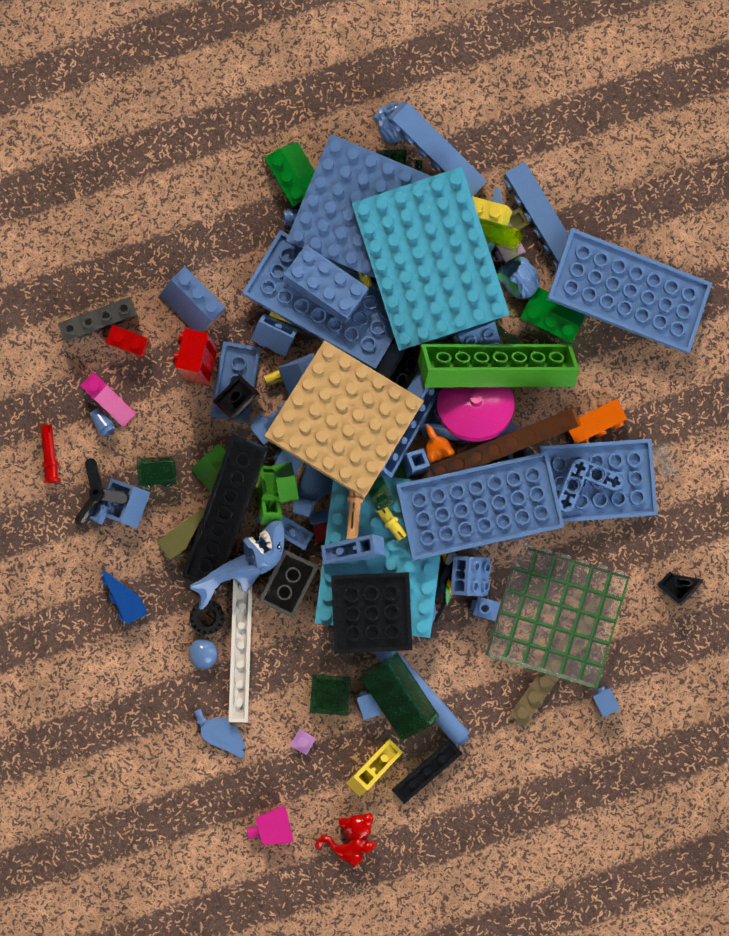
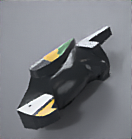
[434,552,458,622]

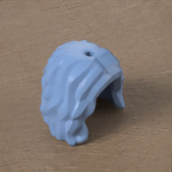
[373,102,404,144]
[497,256,540,299]

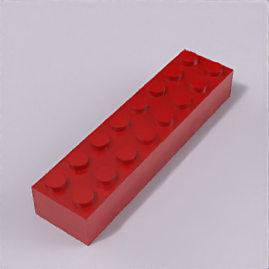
[173,328,218,386]

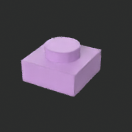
[290,729,316,755]

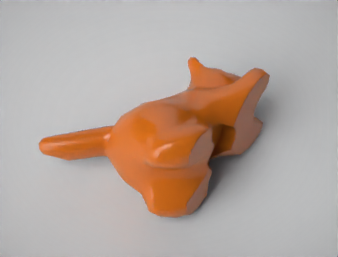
[425,425,456,463]

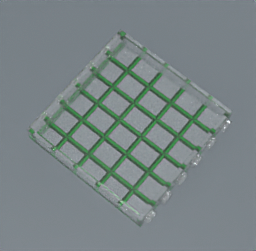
[485,542,630,689]

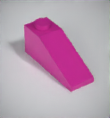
[80,372,137,427]

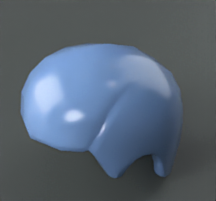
[189,638,218,670]

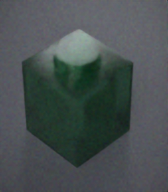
[368,476,394,511]

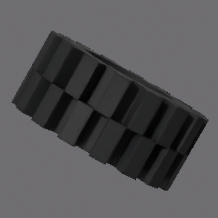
[189,600,225,635]

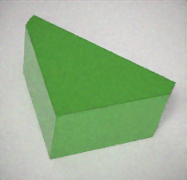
[273,462,299,503]

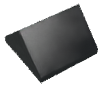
[212,374,261,422]

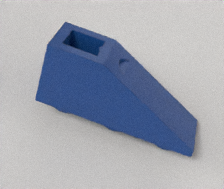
[101,571,148,624]

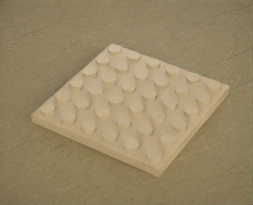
[264,340,424,498]

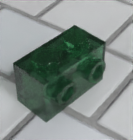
[137,456,177,488]

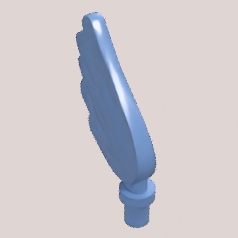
[194,709,246,758]

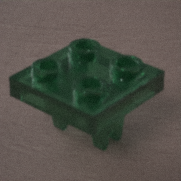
[309,674,351,716]

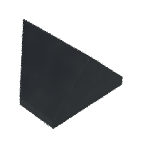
[657,572,704,606]

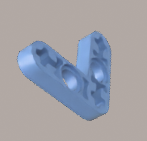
[558,459,624,512]

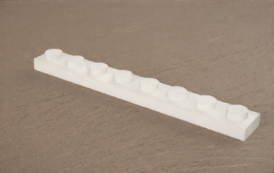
[228,579,252,723]

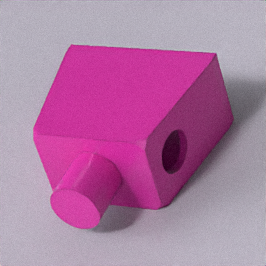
[247,805,294,845]

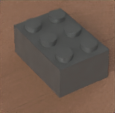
[259,549,319,618]

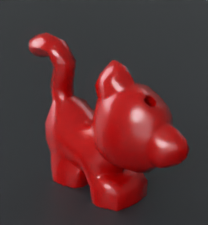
[315,813,378,867]

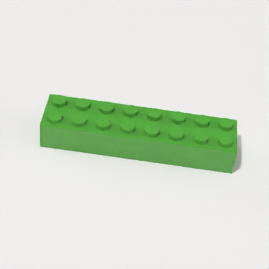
[418,344,579,388]

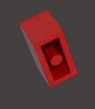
[105,325,150,358]

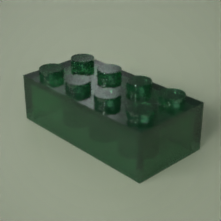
[360,652,439,740]

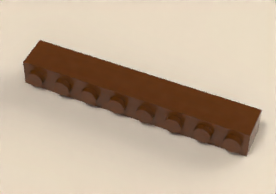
[429,407,581,477]

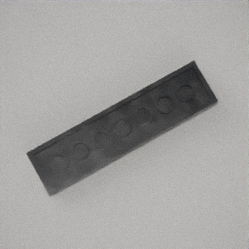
[182,434,269,591]

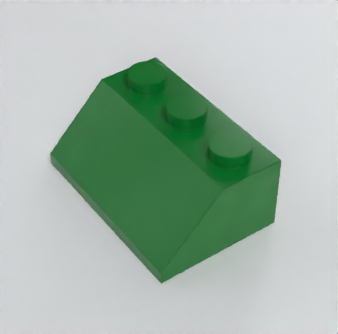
[264,142,315,209]
[519,287,585,344]

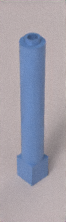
[373,651,470,745]

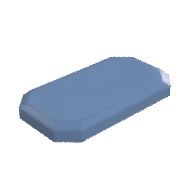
[309,510,329,525]

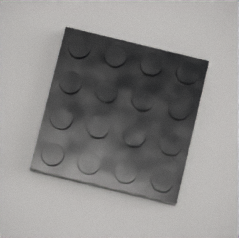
[331,572,412,654]

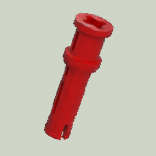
[40,424,61,483]

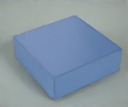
[87,502,110,525]

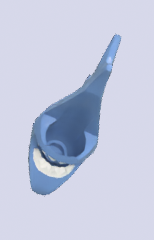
[190,520,284,609]

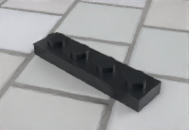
[392,739,462,804]

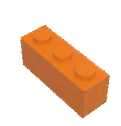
[567,399,627,444]

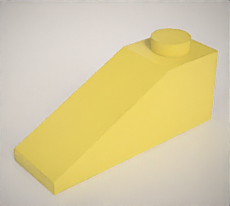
[346,739,403,797]

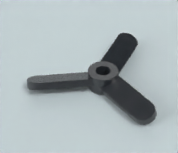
[75,458,129,525]

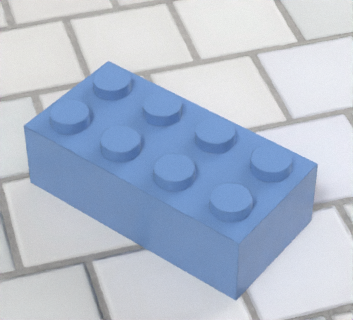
[283,245,369,324]

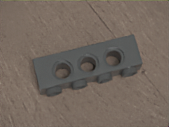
[58,297,138,343]

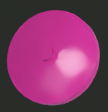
[437,387,515,442]

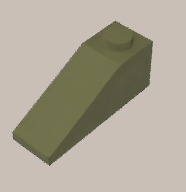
[157,508,205,561]

